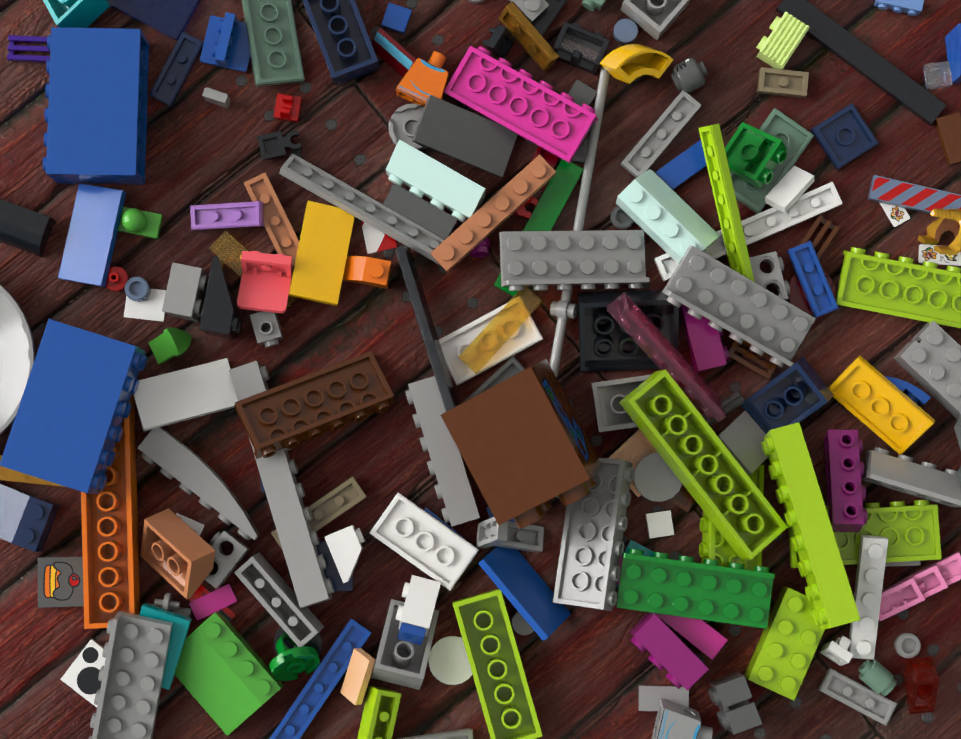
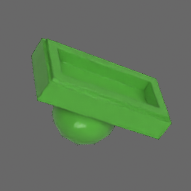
[118,207,163,239]

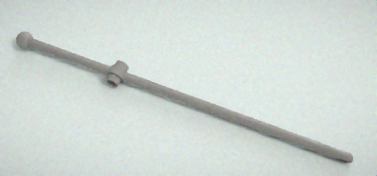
[549,66,610,378]

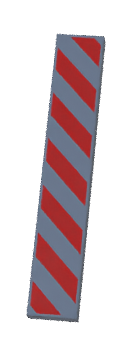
[867,175,961,214]

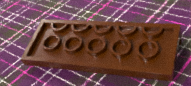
[235,351,394,459]

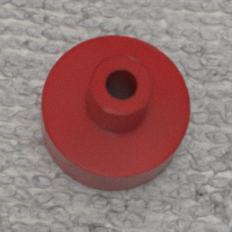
[106,266,130,292]

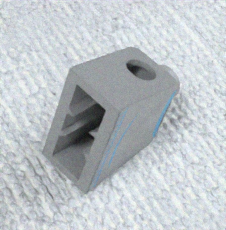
[651,698,713,739]

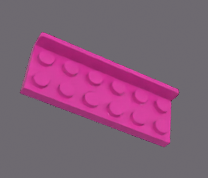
[444,46,598,164]

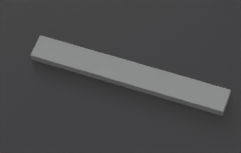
[279,153,444,265]

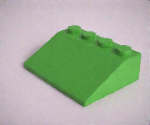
[175,610,284,736]

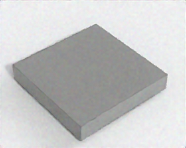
[718,411,768,476]

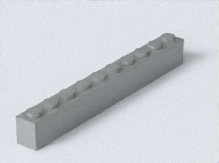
[229,361,334,608]

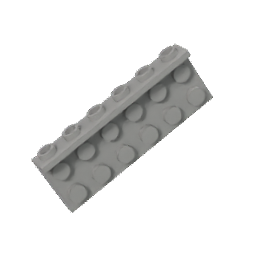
[499,230,650,291]
[662,245,816,368]
[553,458,634,611]
[89,611,173,739]

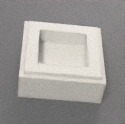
[645,510,674,538]

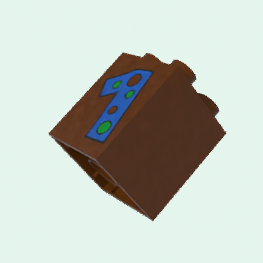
[441,359,602,529]

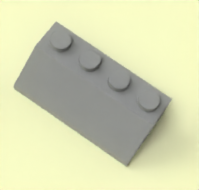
[861,447,961,508]

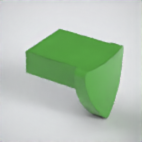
[148,327,192,365]

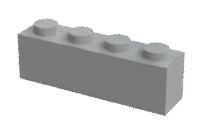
[234,552,324,647]

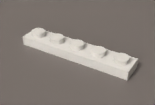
[847,535,888,660]

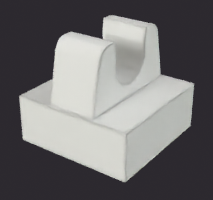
[820,635,853,666]

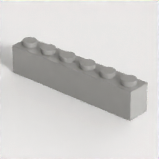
[405,376,480,527]

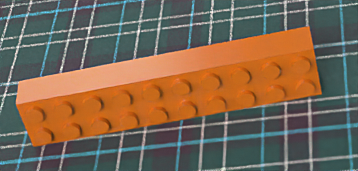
[81,394,140,629]

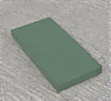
[241,0,305,87]
[730,108,814,214]

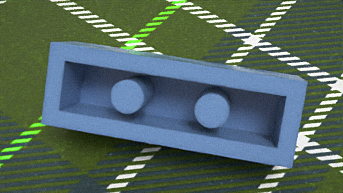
[874,0,924,16]

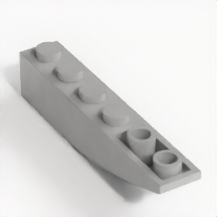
[138,427,260,541]

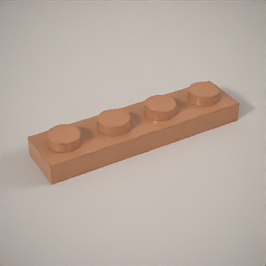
[244,172,299,268]

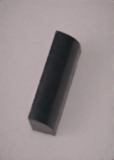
[0,199,55,257]

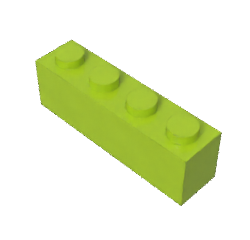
[357,685,401,739]

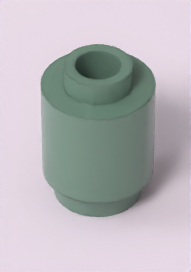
[858,659,897,696]

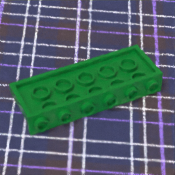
[616,548,775,629]

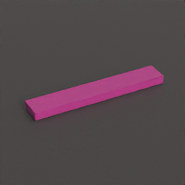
[616,556,727,660]

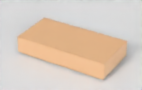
[340,648,376,705]

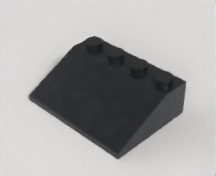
[578,289,679,372]

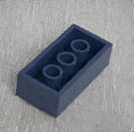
[302,0,380,86]

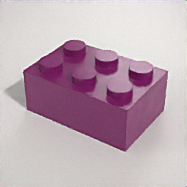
[629,612,709,691]

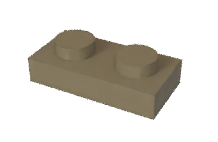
[757,67,809,98]

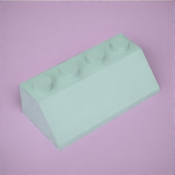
[386,139,485,222]
[616,169,720,264]

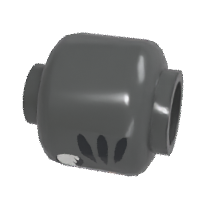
[670,57,708,93]

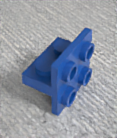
[200,12,251,72]

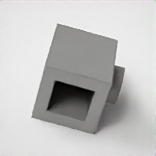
[250,311,284,348]

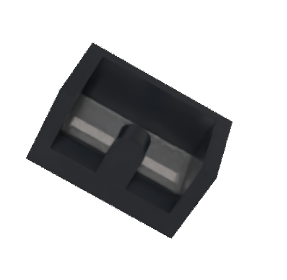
[553,22,610,75]

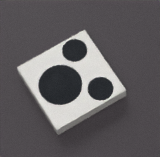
[60,639,106,707]

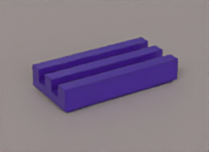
[7,35,50,63]

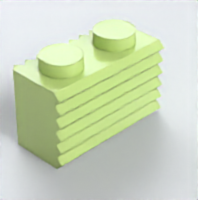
[756,12,810,69]

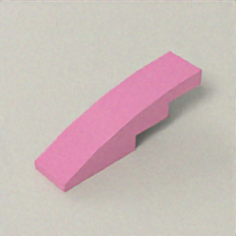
[879,551,961,621]

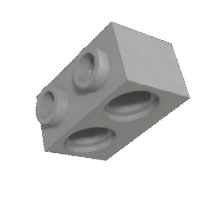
[749,251,790,301]
[205,530,250,589]

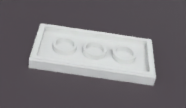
[439,296,543,386]
[133,358,238,431]
[370,493,479,591]

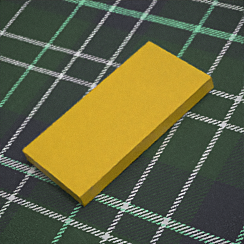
[289,201,355,306]
[828,355,935,455]

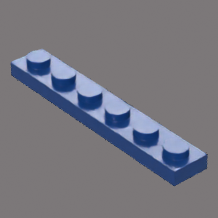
[270,618,372,739]

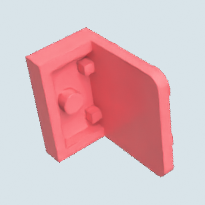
[237,251,293,313]

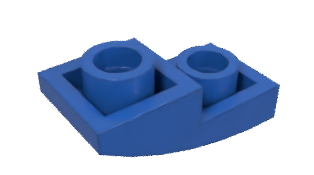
[885,376,931,406]

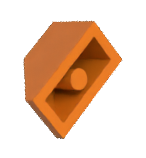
[342,256,392,289]

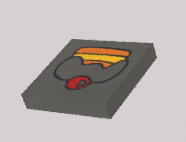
[38,556,84,608]

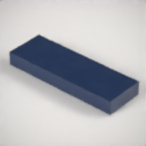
[149,31,204,108]

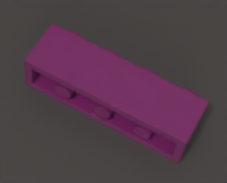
[679,304,729,373]

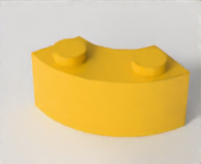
[600,44,673,84]

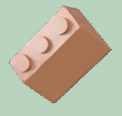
[140,508,216,599]

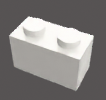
[395,575,441,637]

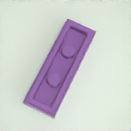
[190,201,264,230]

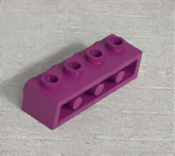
[824,430,867,532]

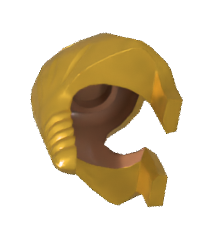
[918,209,961,255]

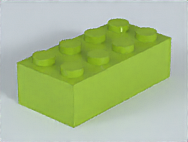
[744,586,825,700]

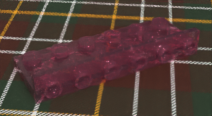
[607,292,726,422]

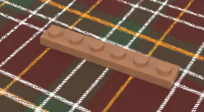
[430,154,556,273]

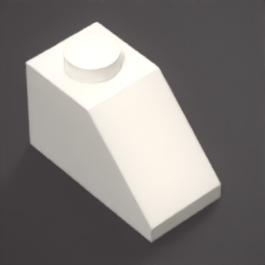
[324,525,365,583]

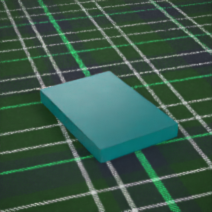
[139,603,192,690]

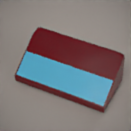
[371,28,416,77]

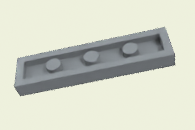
[620,90,701,178]

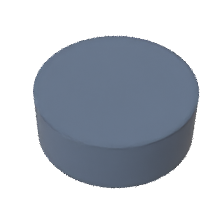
[613,19,638,45]
[125,277,151,302]

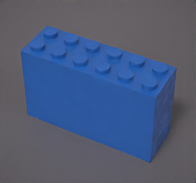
[43,27,150,185]
[0,319,147,494]

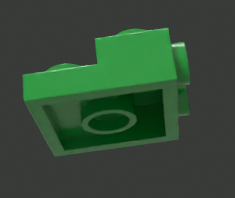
[725,122,787,189]

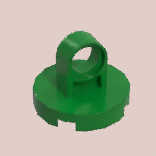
[269,632,320,681]

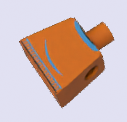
[396,51,449,107]

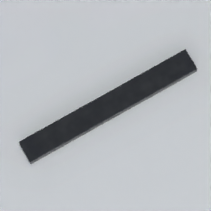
[776,0,946,126]
[395,245,459,411]

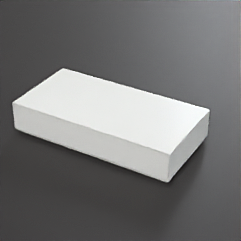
[765,166,815,213]

